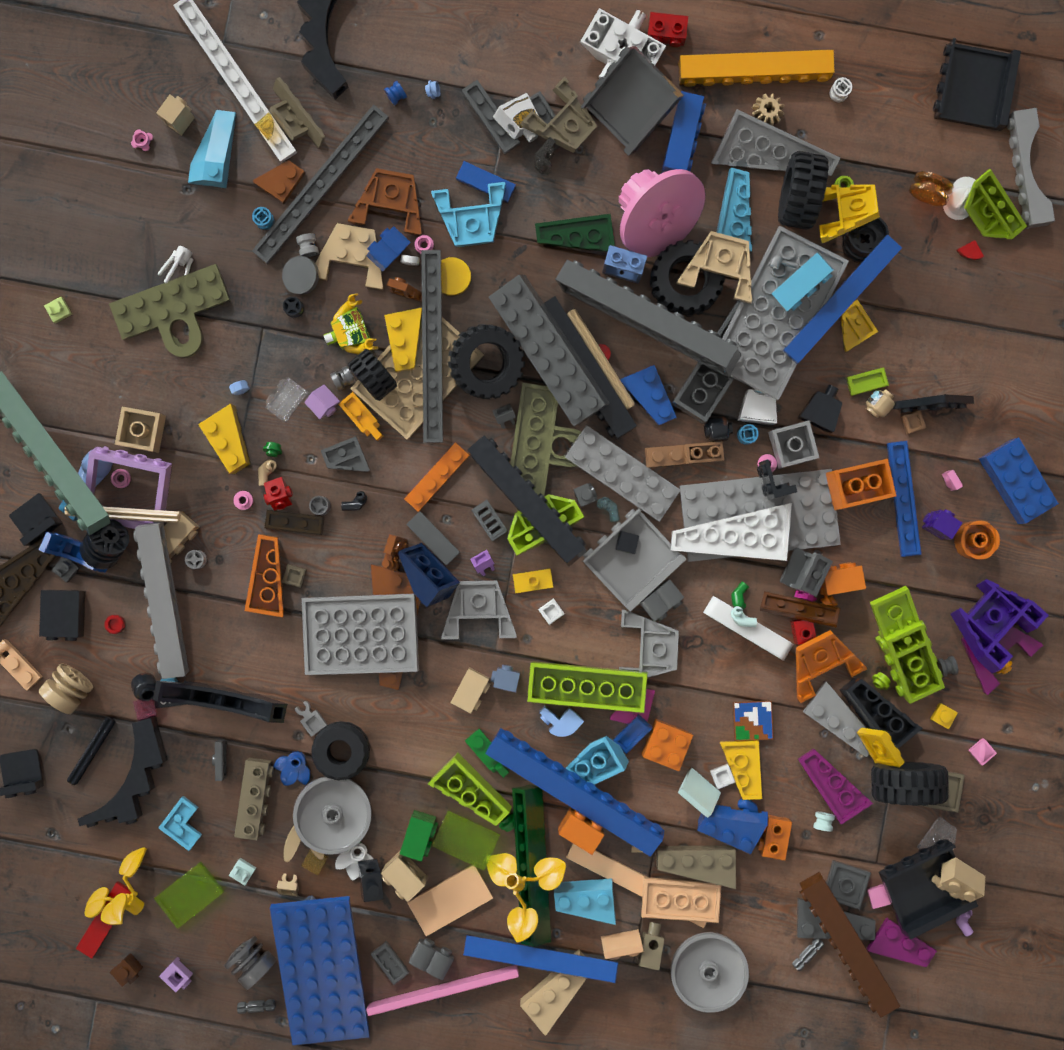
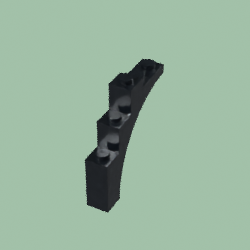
[297,0,349,100]
[153,680,288,723]
[77,716,168,828]

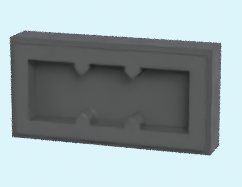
[212,740,227,781]
[371,941,410,985]

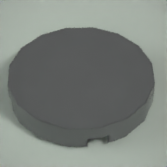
[282,256,319,295]

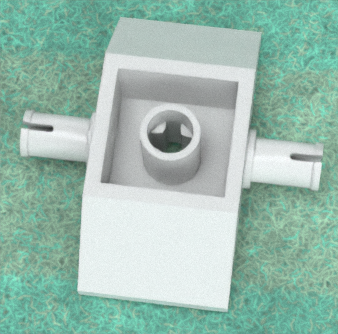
[580,8,666,79]

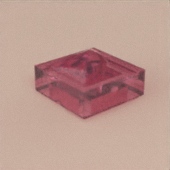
[133,699,157,721]

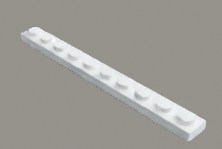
[173,0,297,163]

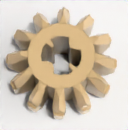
[752,93,784,126]

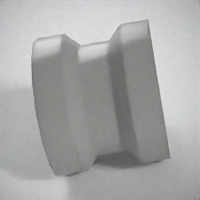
[185,550,207,569]

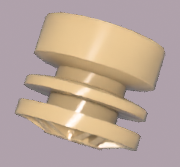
[39,663,93,715]

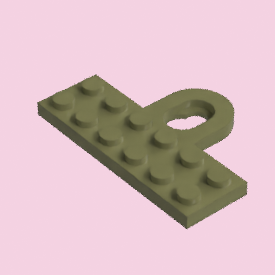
[109,264,231,358]
[510,383,581,496]

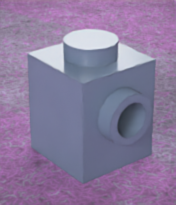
[490,665,520,692]

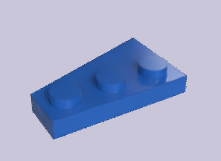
[620,365,677,426]

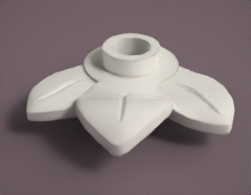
[335,842,373,880]

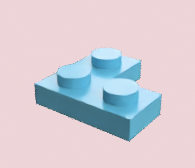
[159,796,202,851]

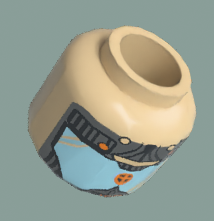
[866,389,895,418]

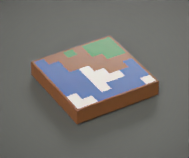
[733,700,774,741]

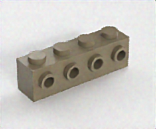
[234,757,274,840]

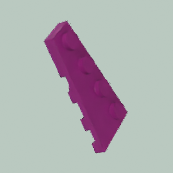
[798,749,873,825]

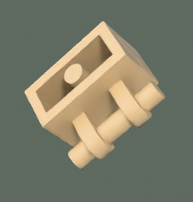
[932,857,985,902]

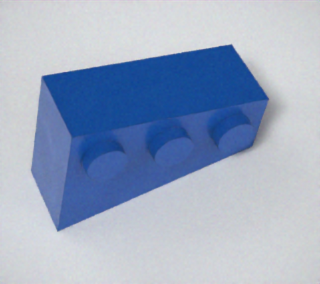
[697,805,768,854]

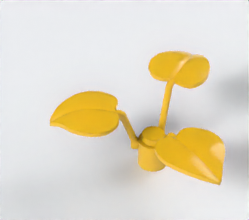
[84,847,147,925]
[486,853,566,942]

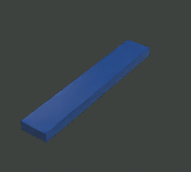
[887,441,921,557]

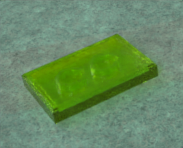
[432,811,500,870]
[154,862,224,929]

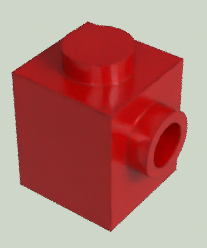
[790,620,816,645]

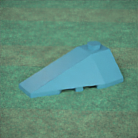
[188,110,236,188]
[559,736,629,801]

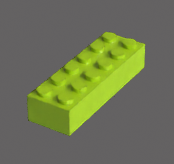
[527,662,648,713]

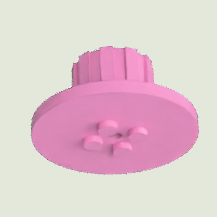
[619,169,705,257]

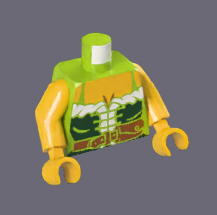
[324,294,378,355]

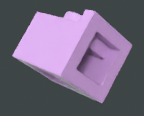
[159,957,193,992]

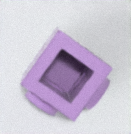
[304,385,340,419]

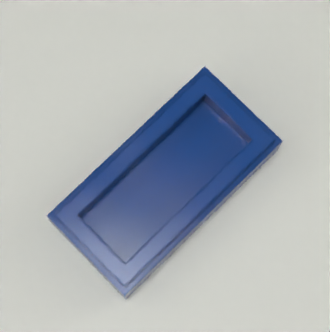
[613,714,653,754]

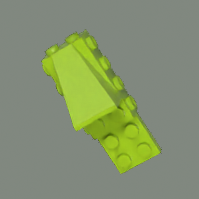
[870,586,945,704]

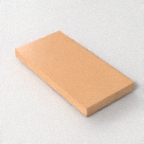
[407,863,493,936]
[641,877,721,923]

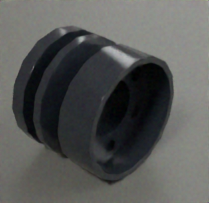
[842,217,889,263]
[80,519,129,570]

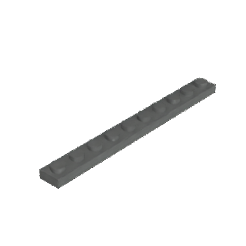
[252,105,389,264]
[421,250,443,443]

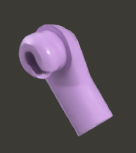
[956,910,973,936]

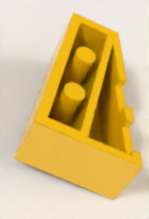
[198,404,250,474]

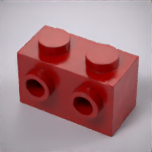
[647,12,689,47]

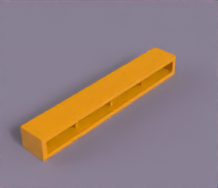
[678,50,835,87]

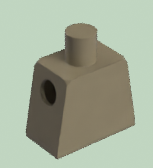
[636,922,664,971]

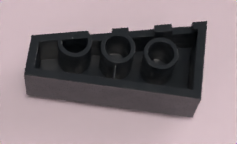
[839,678,923,749]

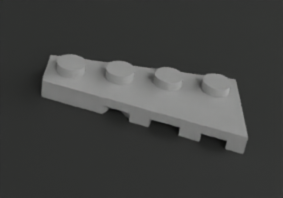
[803,681,869,757]

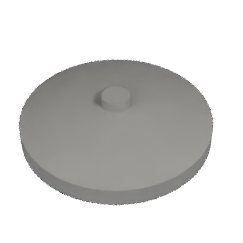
[293,776,371,854]
[671,932,749,1012]

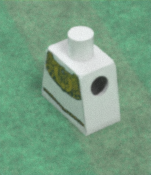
[493,93,538,143]

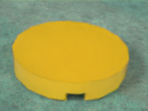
[441,257,471,296]

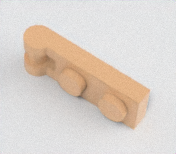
[0,639,43,691]

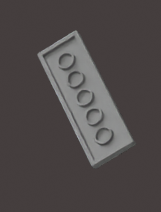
[565,425,680,522]

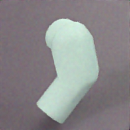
[731,606,757,628]

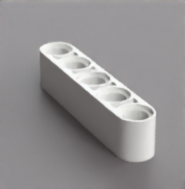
[703,596,794,661]

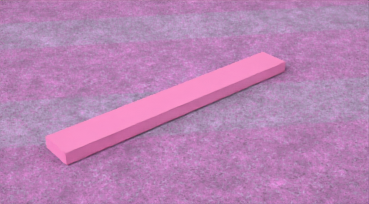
[367,965,519,1016]

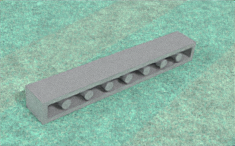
[134,522,189,679]

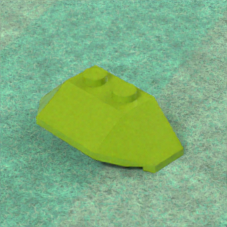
[964,169,1027,239]
[507,494,584,556]

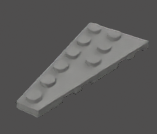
[711,109,840,176]

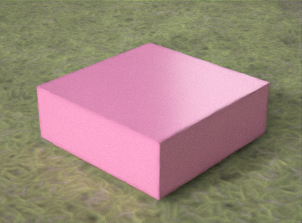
[867,884,891,909]

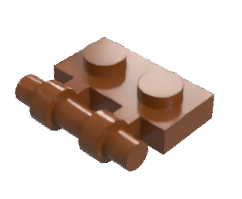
[382,534,408,571]

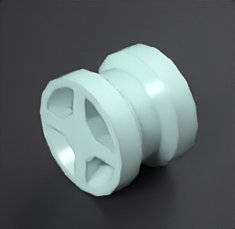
[813,811,835,832]

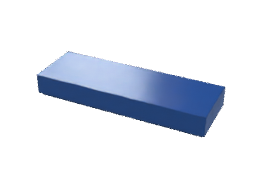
[456,161,516,203]

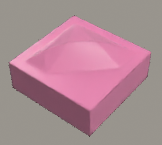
[942,470,963,491]
[968,738,997,766]

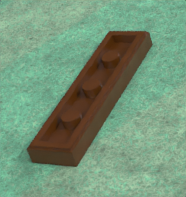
[760,591,841,628]

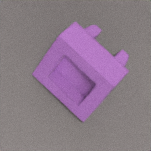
[470,550,494,576]

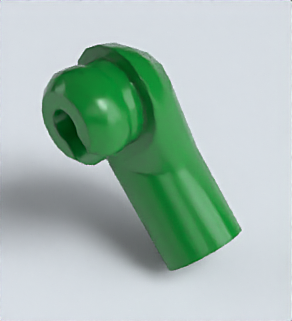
[731,581,749,610]

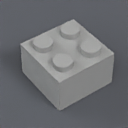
[768,421,819,469]

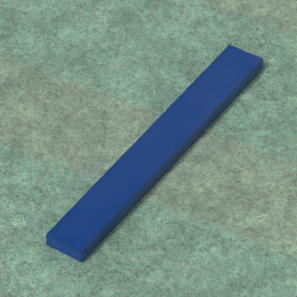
[783,235,902,364]
[463,935,619,983]

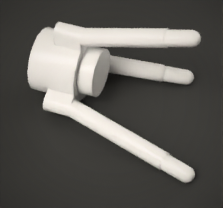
[158,246,193,283]

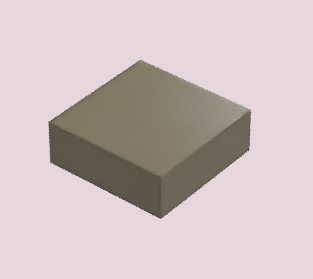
[282,564,307,588]

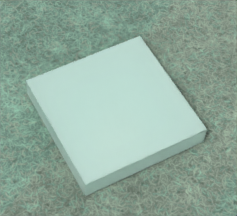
[678,768,721,818]

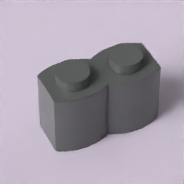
[640,579,684,621]
[409,938,454,980]

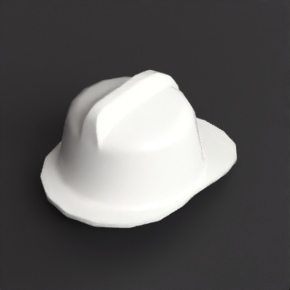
[943,177,976,220]

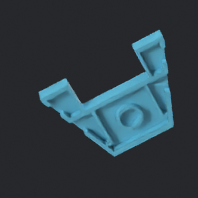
[431,182,506,247]

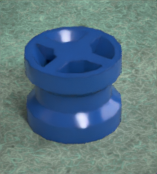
[384,81,407,106]

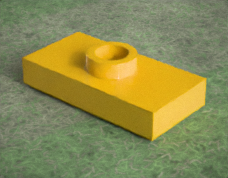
[513,569,553,593]

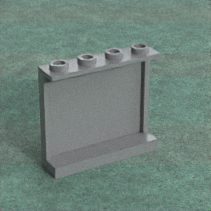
[583,509,686,612]

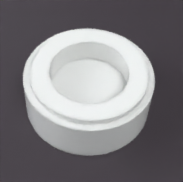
[400,255,420,266]

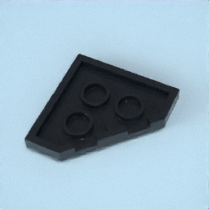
[893,394,974,413]

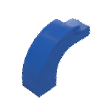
[39,532,107,573]

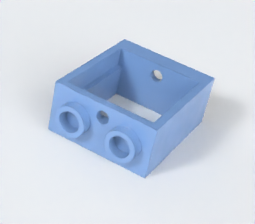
[602,245,647,283]

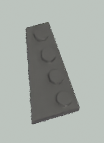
[797,897,875,940]

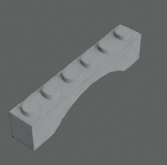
[1006,108,1055,229]

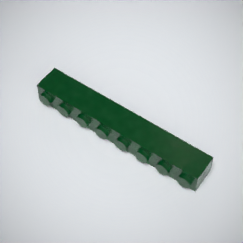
[512,785,551,947]

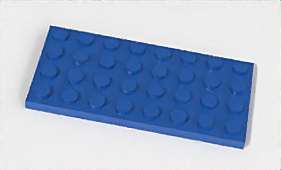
[270,896,370,1045]

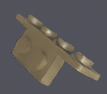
[269,77,325,148]

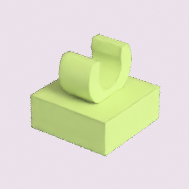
[44,297,72,323]

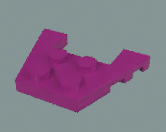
[961,626,1043,695]

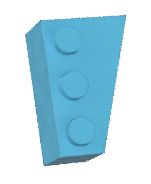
[771,252,834,311]
[554,879,616,925]

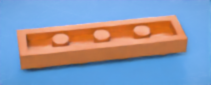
[404,442,470,512]

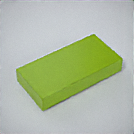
[846,367,889,396]

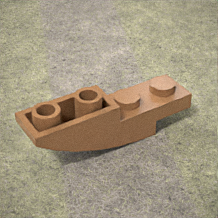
[645,441,724,468]

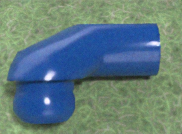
[738,799,758,813]

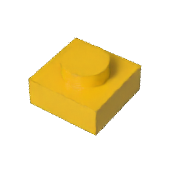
[930,703,958,729]

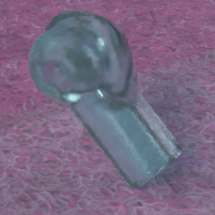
[597,497,620,522]

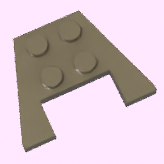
[520,77,597,153]

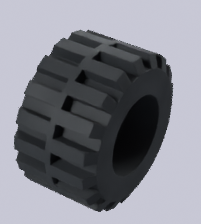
[348,349,397,401]

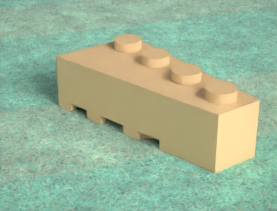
[520,949,587,1036]

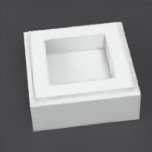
[538,598,565,625]
[710,764,735,789]

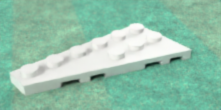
[670,503,792,561]

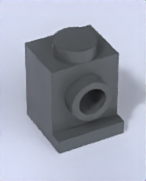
[573,483,598,508]

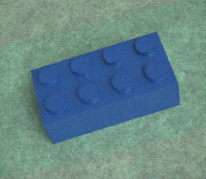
[661,91,706,174]
[979,437,1059,524]

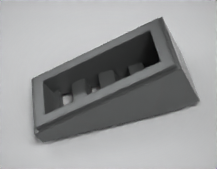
[471,500,508,542]

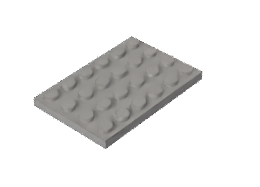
[302,594,419,675]

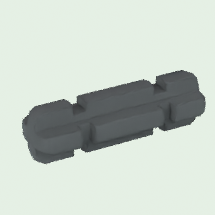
[792,938,824,971]
[237,999,276,1014]

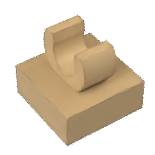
[277,874,299,896]

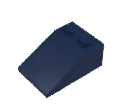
[398,543,460,607]

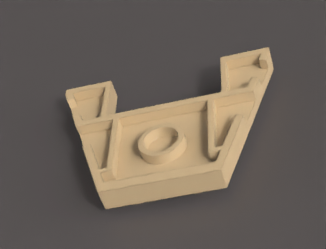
[315,223,384,290]
[677,231,752,304]

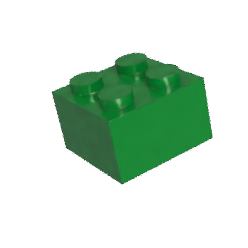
[399,810,438,862]

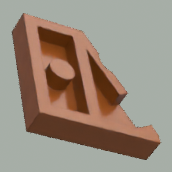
[253,160,305,204]
[387,277,422,302]

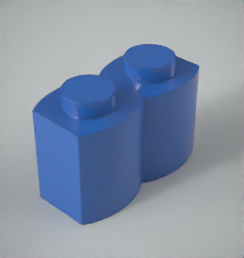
[366,226,411,272]

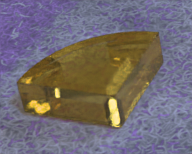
[254,112,274,140]

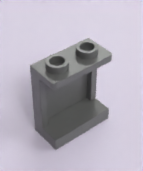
[780,548,833,597]

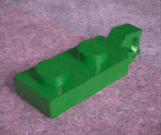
[465,728,509,778]

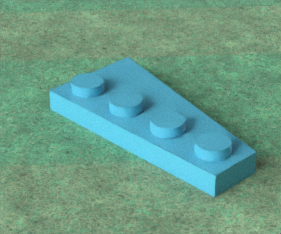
[716,168,752,252]

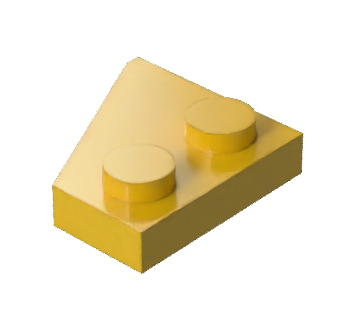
[840,300,878,352]

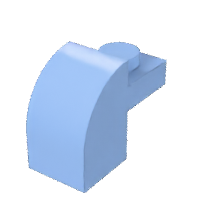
[540,705,584,737]

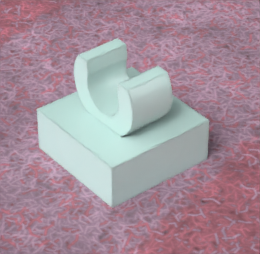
[229,858,256,886]

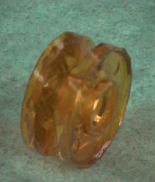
[909,171,954,206]

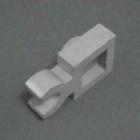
[295,700,328,737]

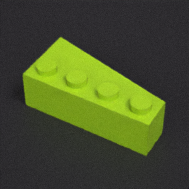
[428,753,512,826]

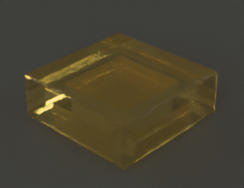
[301,850,328,875]

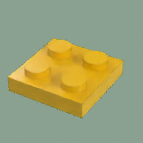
[857,728,905,767]

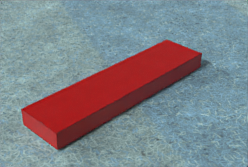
[76,881,131,959]

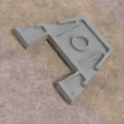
[442,580,517,639]
[619,609,679,677]

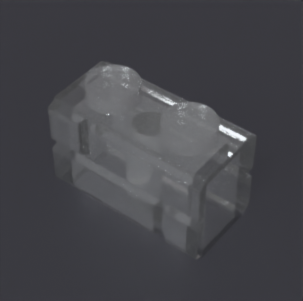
[265,377,308,422]

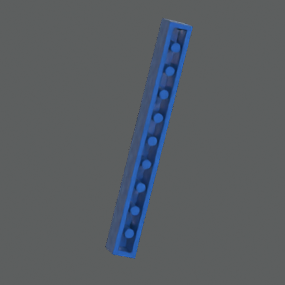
[485,728,665,857]

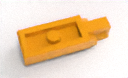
[338,392,383,441]

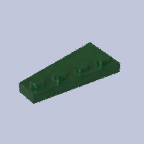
[535,214,615,252]

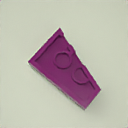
[866,917,937,967]

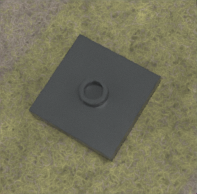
[826,860,871,910]

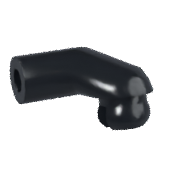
[341,491,367,511]

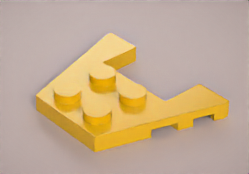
[819,185,880,243]

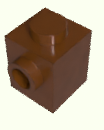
[110,953,143,987]

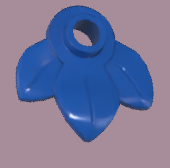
[274,751,311,786]

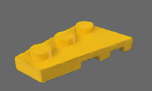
[384,308,422,372]
[720,740,762,800]

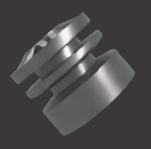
[224,936,277,990]

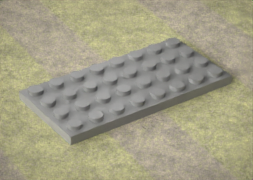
[722,226,849,400]
[679,469,841,562]

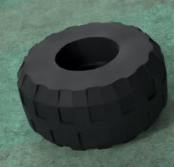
[311,721,370,781]

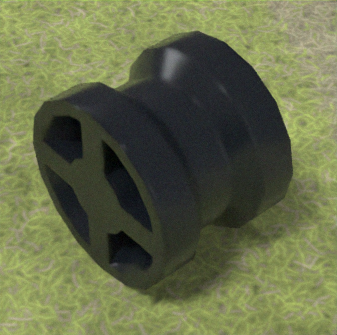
[283,296,304,318]

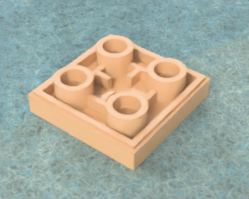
[601,929,644,960]

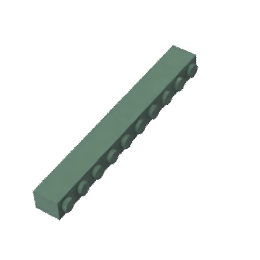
[0,371,110,535]

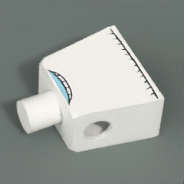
[738,389,777,425]

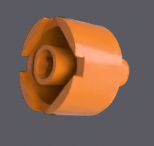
[954,521,1000,559]

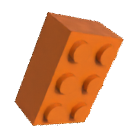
[826,459,896,510]

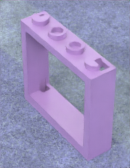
[86,446,172,529]

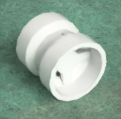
[829,77,852,102]

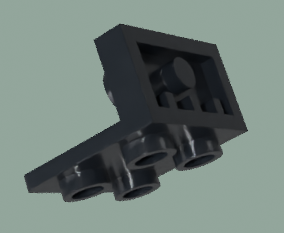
[757,459,797,500]
[9,493,63,546]

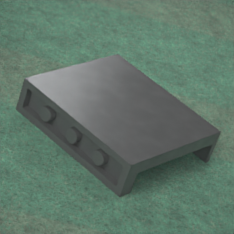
[581,46,684,156]

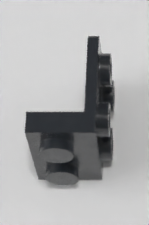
[0,749,44,798]

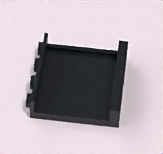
[933,38,1021,131]
[879,839,978,940]

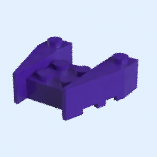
[950,579,1049,673]

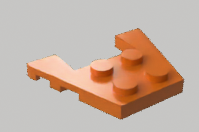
[796,630,867,703]

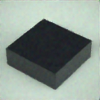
[615,531,639,554]

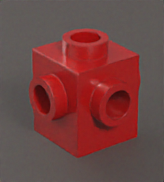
[263,477,293,511]

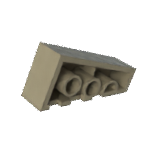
[656,845,736,889]

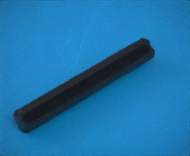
[67,717,116,785]

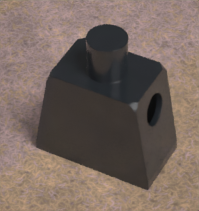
[798,385,842,434]
[358,859,383,902]

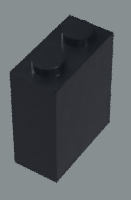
[39,590,85,641]

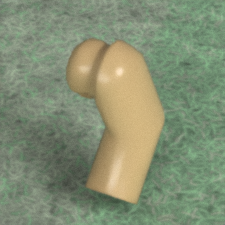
[258,460,277,486]

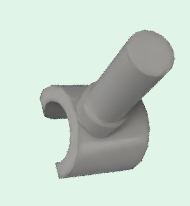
[769,256,798,269]

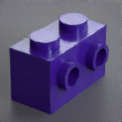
[922,509,963,540]

